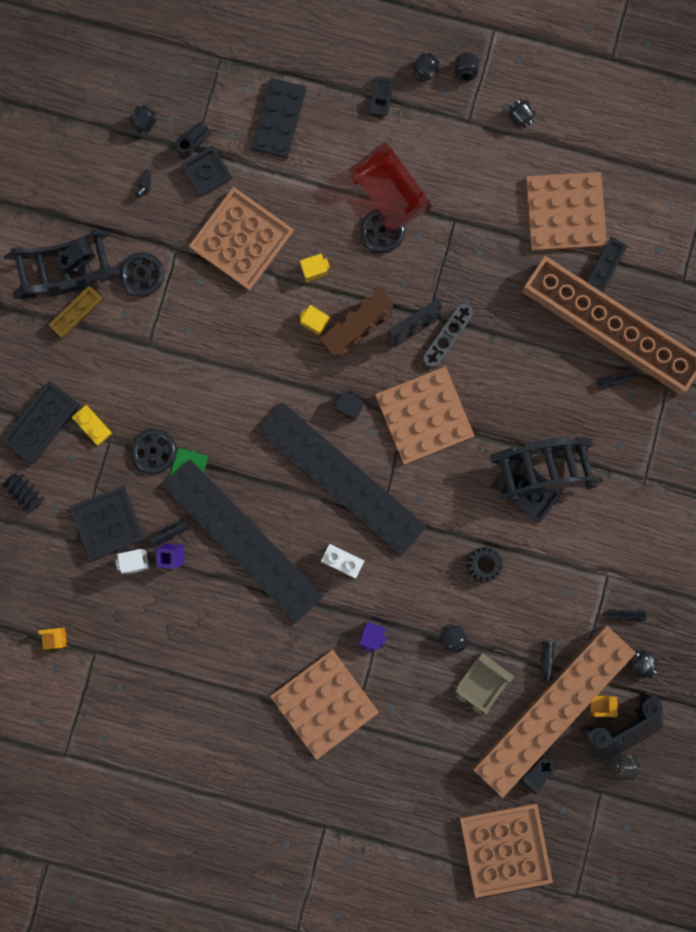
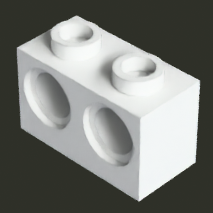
[321,544,364,579]
[116,549,150,574]

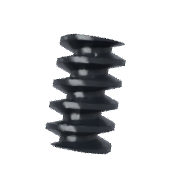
[2,473,45,515]

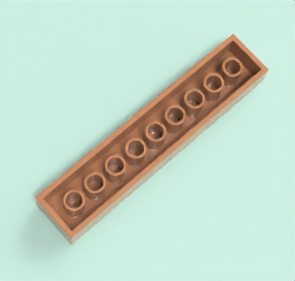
[522,256,696,395]
[472,625,636,798]

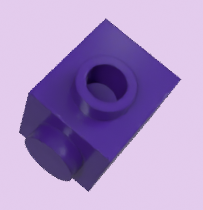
[156,543,184,569]
[359,622,386,653]

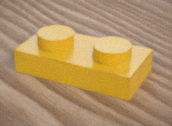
[72,405,113,446]

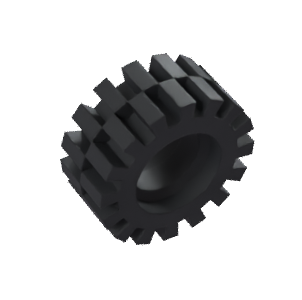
[467,547,503,582]

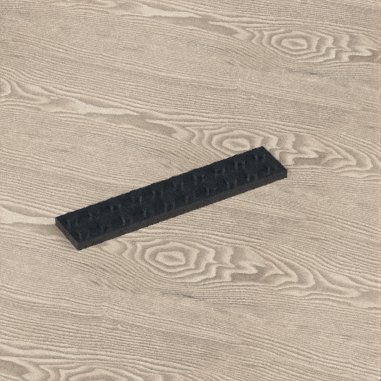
[257,402,427,556]
[162,459,323,623]

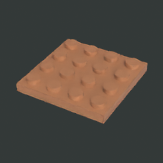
[526,172,607,251]
[189,187,294,291]
[375,366,475,465]
[270,650,379,760]
[459,803,553,898]

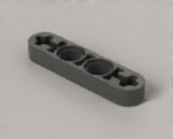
[423,304,473,368]

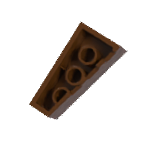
[320,286,394,359]

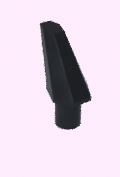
[134,169,151,198]

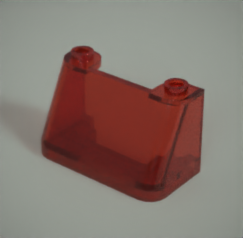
[349,141,433,231]

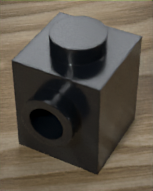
[334,391,364,421]

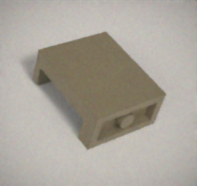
[454,653,514,715]

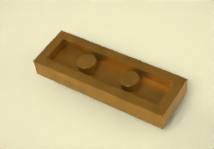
[48,285,103,339]

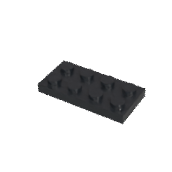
[251,78,307,159]
[2,381,81,465]

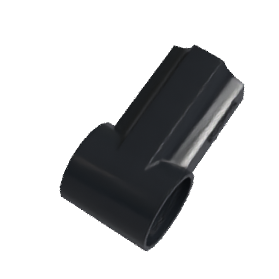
[176,122,211,158]

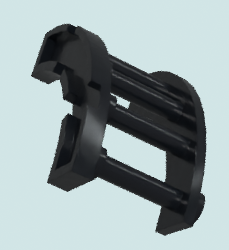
[4,229,120,299]
[489,437,604,503]

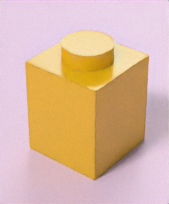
[300,254,330,283]
[299,305,330,336]

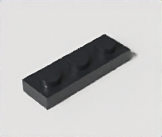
[587,237,628,293]

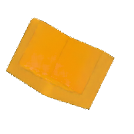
[38,628,67,650]
[590,696,618,717]

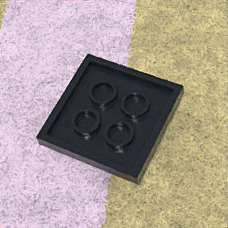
[387,298,442,347]
[70,486,145,561]

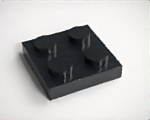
[181,146,233,198]

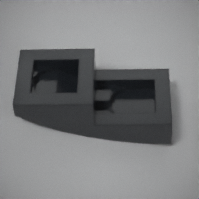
[370,76,394,116]

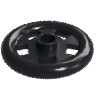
[360,209,405,253]
[119,252,164,297]
[131,429,177,474]

